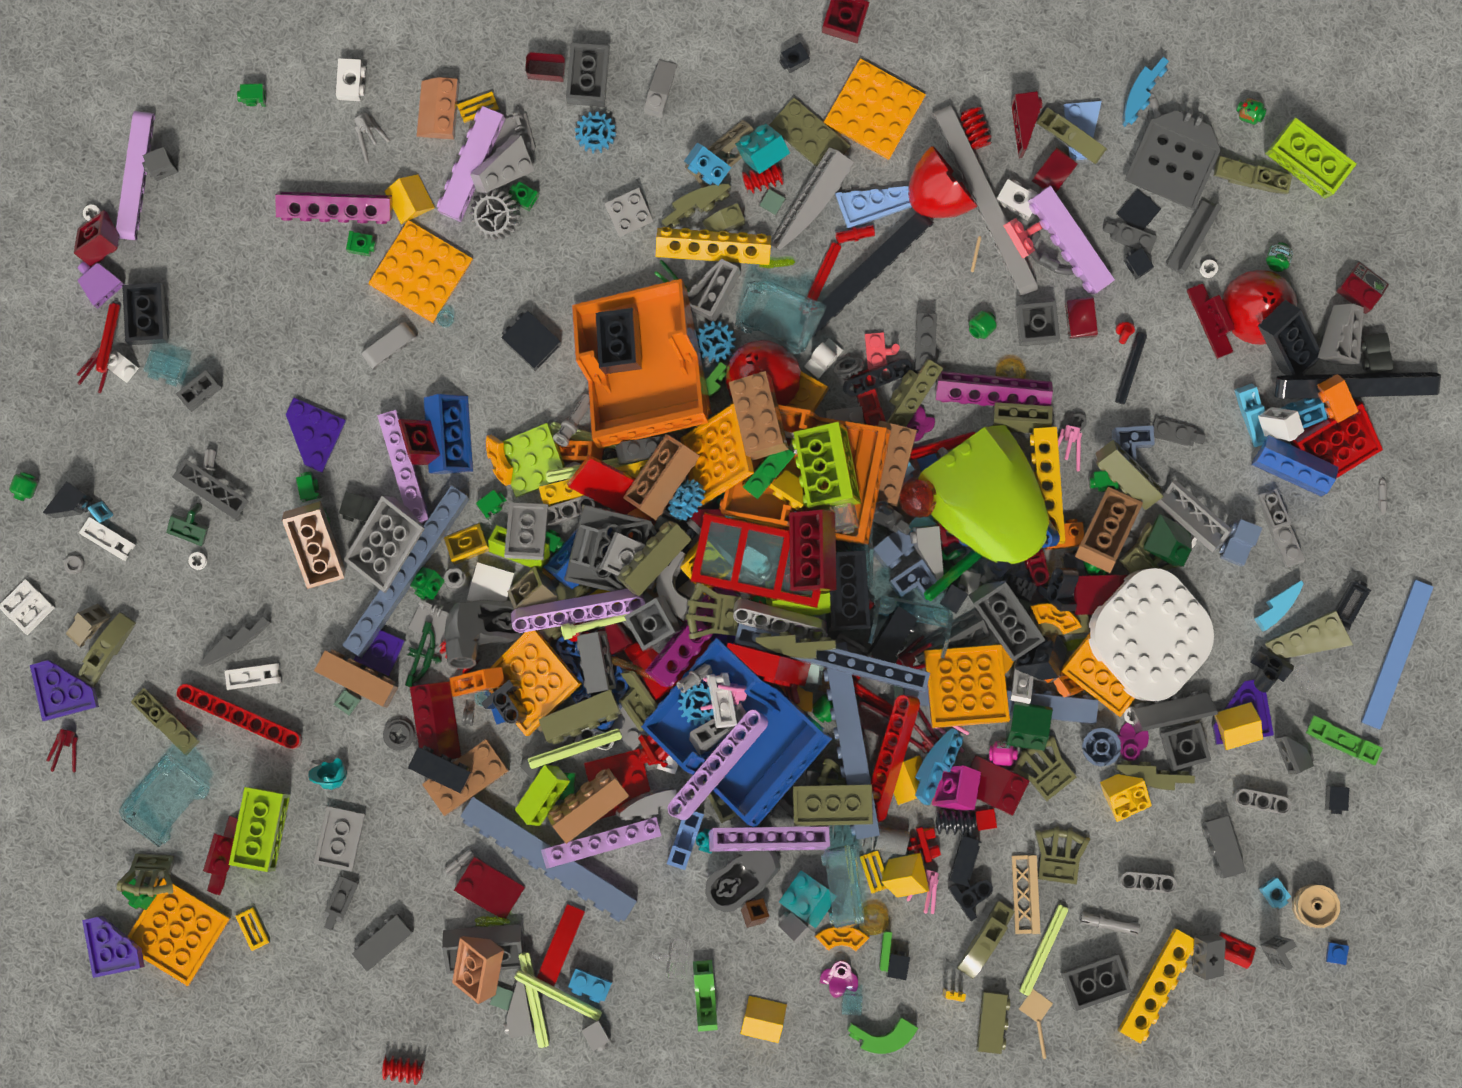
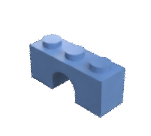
[667,811,704,870]

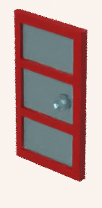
[690,513,821,608]

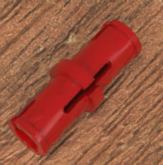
[835,224,875,244]

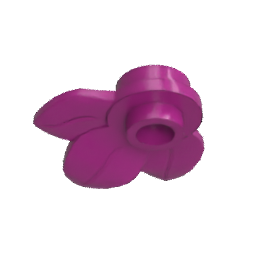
[906,406,935,442]
[1117,723,1149,761]
[820,960,858,998]

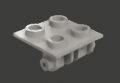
[495,112,535,152]
[604,187,653,237]
[408,597,452,644]

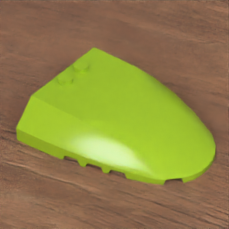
[911,425,1050,564]

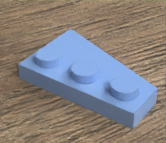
[1064,101,1102,160]

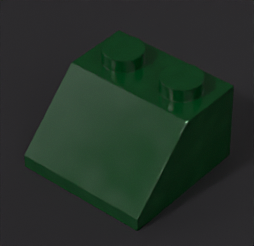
[1006,701,1053,751]

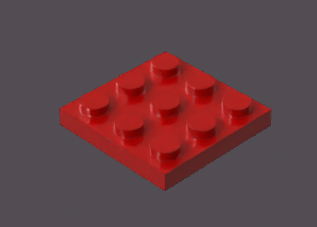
[584,749,651,820]

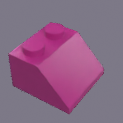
[932,766,981,810]

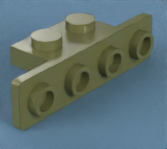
[887,359,943,427]
[619,671,658,731]

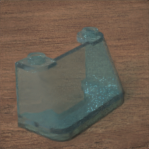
[735,280,826,354]
[119,752,210,847]

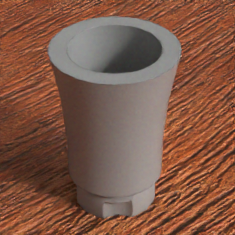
[444,567,471,593]

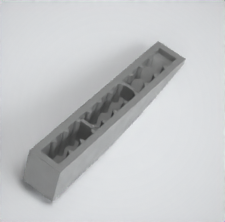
[771,147,854,250]

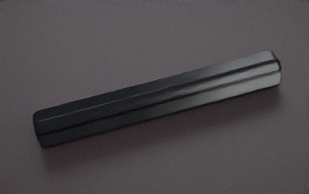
[1115,332,1147,405]

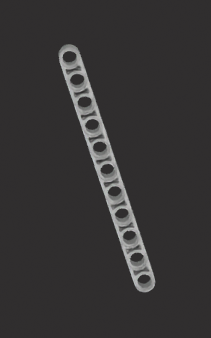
[932,105,1038,297]

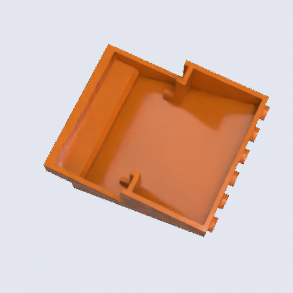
[572,279,712,448]
[720,405,891,545]

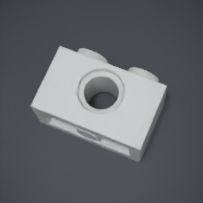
[336,58,366,101]
[996,179,1038,221]

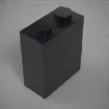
[501,310,562,371]

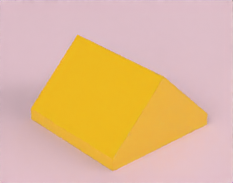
[384,175,435,225]
[444,523,489,565]
[1214,702,1263,750]
[893,755,922,805]
[881,853,929,897]
[740,996,787,1043]

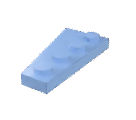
[835,186,912,230]

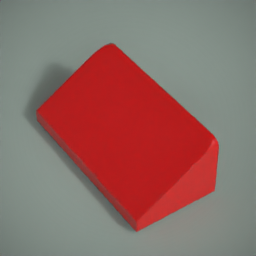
[1219,932,1256,969]

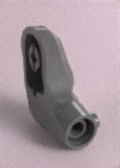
[445,600,525,669]
[705,820,781,912]

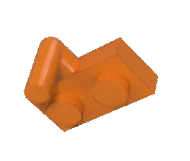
[1045,666,1084,698]

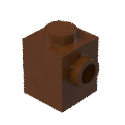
[741,898,770,928]

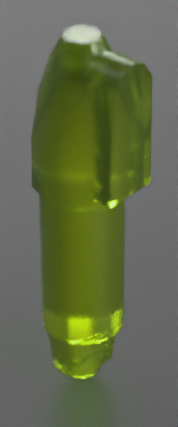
[759,259,795,269]
[1064,638,1085,651]
[475,916,510,927]

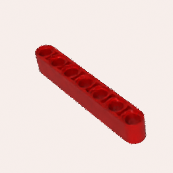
[176,684,302,749]
[871,695,920,822]

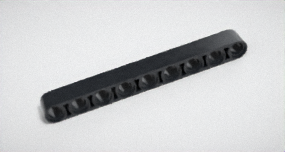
[800,212,934,337]
[1274,372,1441,399]

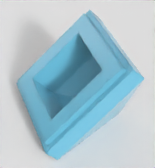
[87,501,113,523]

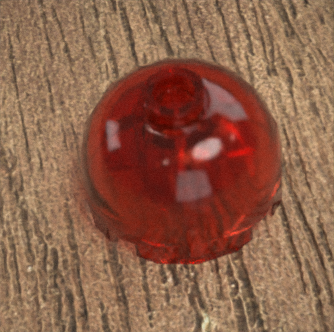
[899,479,936,518]

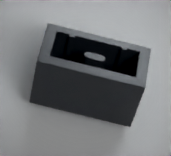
[1015,634,1068,680]

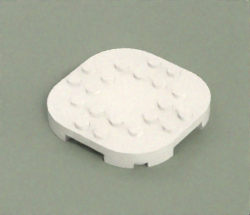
[1089,568,1214,701]

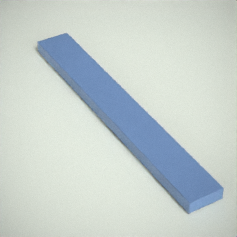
[1361,580,1433,730]

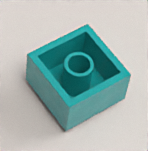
[735,123,790,174]
[779,870,838,928]

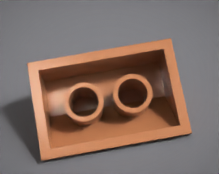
[417,77,459,140]
[452,936,504,1004]

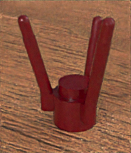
[77,348,109,393]
[896,635,932,669]
[909,707,940,754]
[46,729,78,772]

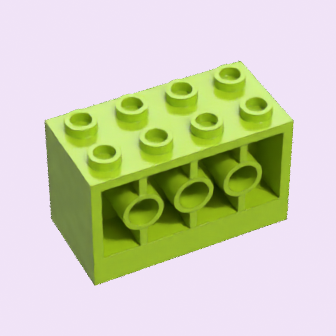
[1265,118,1357,199]
[792,422,861,511]
[229,787,291,872]

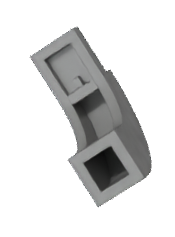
[656,551,689,621]

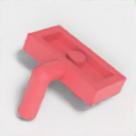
[1003,218,1042,258]
[865,332,900,371]

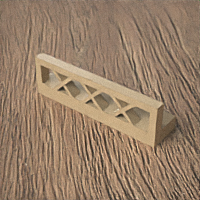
[1011,855,1040,934]

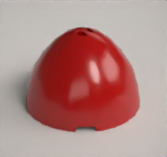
[908,146,978,218]
[1222,270,1297,345]
[726,340,801,406]

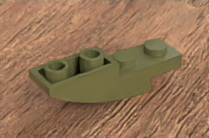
[1036,107,1107,164]
[1213,156,1292,194]
[662,184,731,229]
[76,612,136,687]
[756,632,836,659]
[131,688,200,755]
[1115,761,1195,790]
[957,901,1015,979]

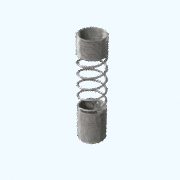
[812,825,910,856]

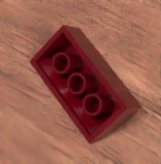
[789,510,836,591]
[410,682,461,759]

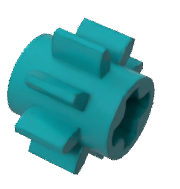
[696,828,712,854]

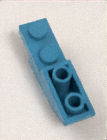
[1122,57,1169,127]
[915,728,963,805]

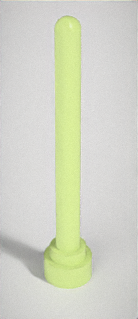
[561,614,627,640]

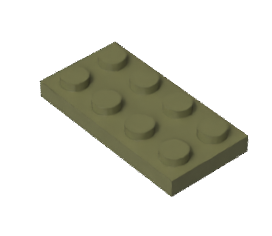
[769,98,851,167]
[793,785,873,826]

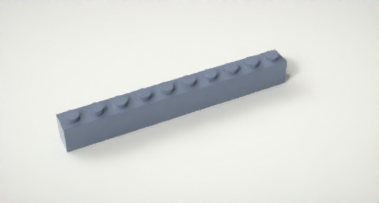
[342,486,470,659]
[734,624,930,693]
[823,642,880,839]
[903,687,1098,724]
[460,797,637,922]

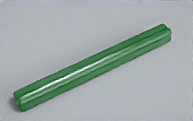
[924,550,982,601]

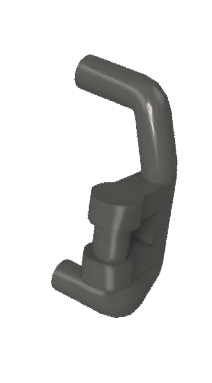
[1030,232,1074,275]

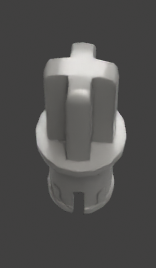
[199,449,216,487]
[676,664,712,693]

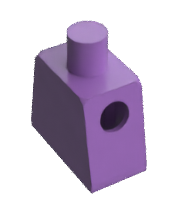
[78,262,124,309]

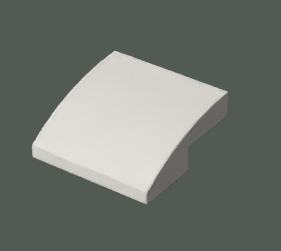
[467,562,515,602]
[0,579,55,635]

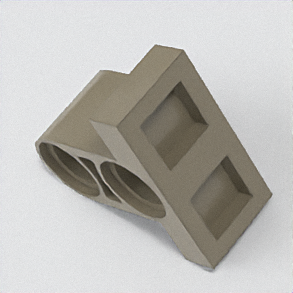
[66,604,111,648]

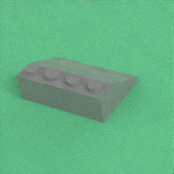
[344,496,425,593]

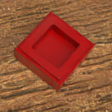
[976,809,997,831]

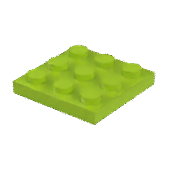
[502,423,566,497]

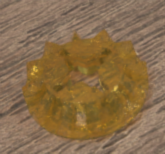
[995,358,1026,379]
[858,904,889,935]

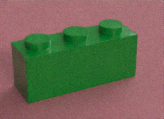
[742,449,795,499]

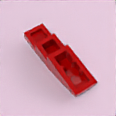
[850,369,886,426]
[537,904,585,986]

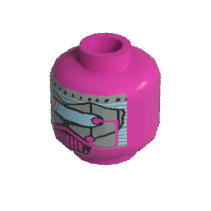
[989,741,1018,767]

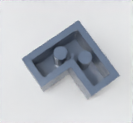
[1112,426,1155,462]
[1219,519,1262,567]
[871,530,915,569]
[889,559,942,603]

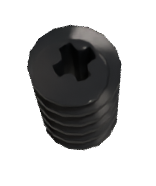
[936,810,976,835]

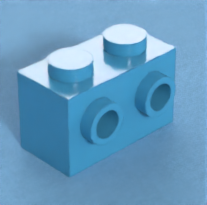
[684,143,731,186]
[1281,398,1328,429]
[568,967,612,1003]

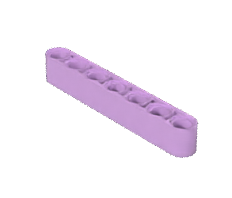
[116,111,155,241]
[511,589,645,633]
[668,710,768,820]

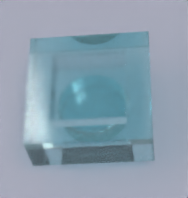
[841,993,863,1015]

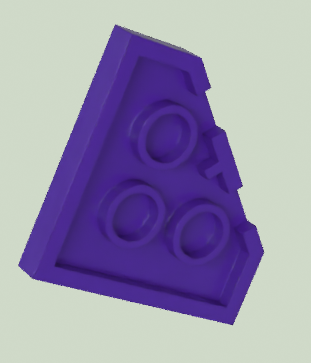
[286,397,346,473]
[30,660,99,721]
[1212,680,1274,745]
[82,916,145,978]

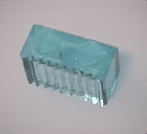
[143,350,190,387]

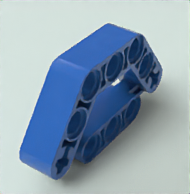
[556,637,630,731]

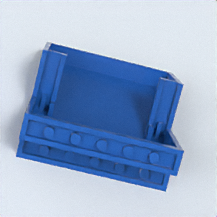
[641,638,832,827]

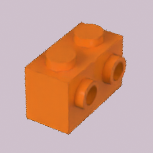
[1317,374,1358,423]
[1045,519,1084,550]

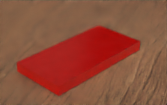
[567,455,637,514]

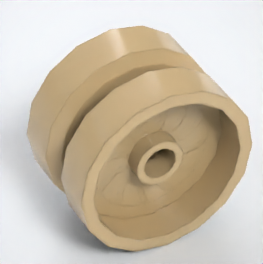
[1292,884,1340,928]

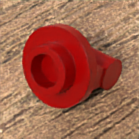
[1116,322,1135,344]

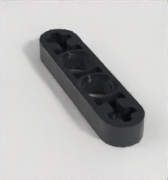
[843,359,912,396]

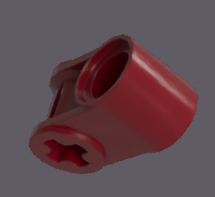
[1024,548,1049,586]

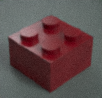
[822,0,870,44]

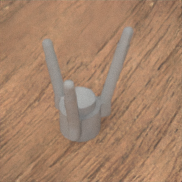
[354,113,390,163]

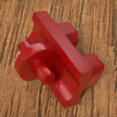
[638,734,669,767]
[907,827,941,863]

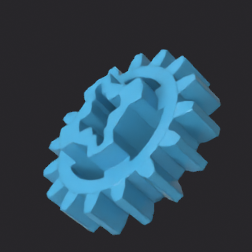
[575,111,616,154]
[696,321,736,363]
[668,479,705,521]
[678,683,714,726]

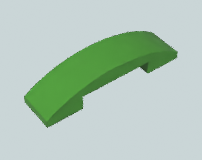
[1306,715,1383,766]

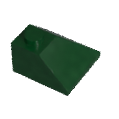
[1143,514,1192,567]

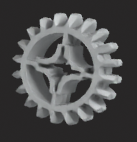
[469,189,520,241]

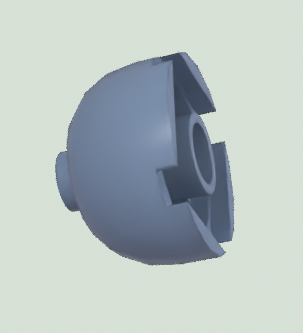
[1082,728,1121,767]

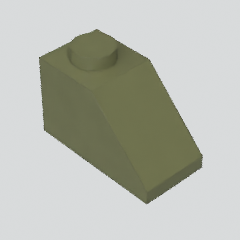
[702,203,745,232]

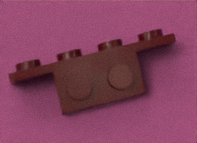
[1187,284,1235,359]
[203,816,238,895]

